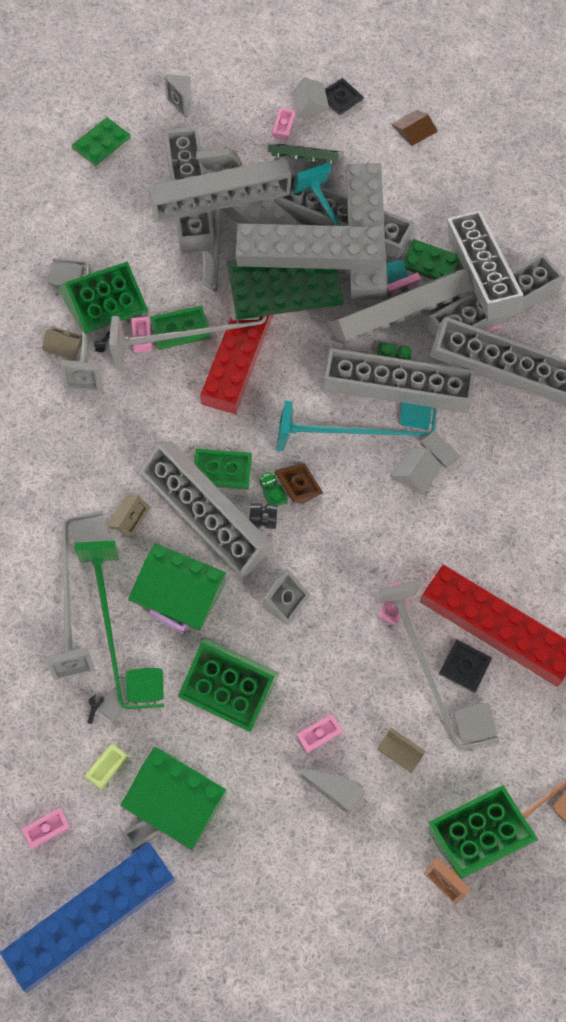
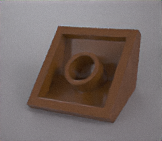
[392,110,438,146]
[274,463,323,504]

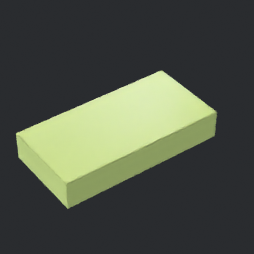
[85,744,128,790]

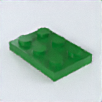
[72,117,131,167]
[403,239,460,280]
[150,306,211,350]
[194,449,252,490]

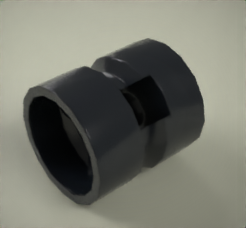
[249,503,277,529]

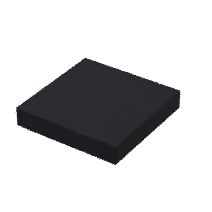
[325,78,364,116]
[438,639,492,693]

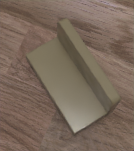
[42,326,82,361]
[107,496,151,538]
[377,727,425,773]

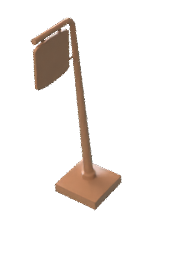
[423,780,566,905]

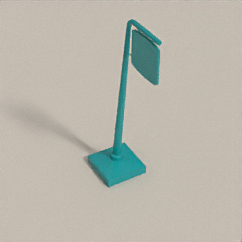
[292,163,409,300]
[276,400,437,451]

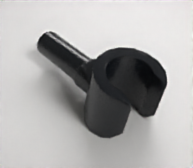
[94,331,110,353]
[87,694,104,724]

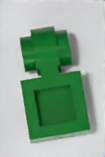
[377,342,412,360]
[259,472,288,507]

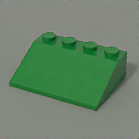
[59,261,149,334]
[128,543,226,631]
[178,639,279,732]
[120,746,227,851]
[428,785,538,880]

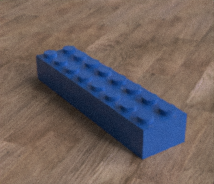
[0,842,176,993]

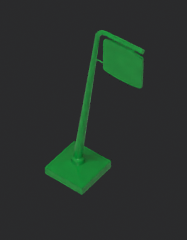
[75,540,164,709]

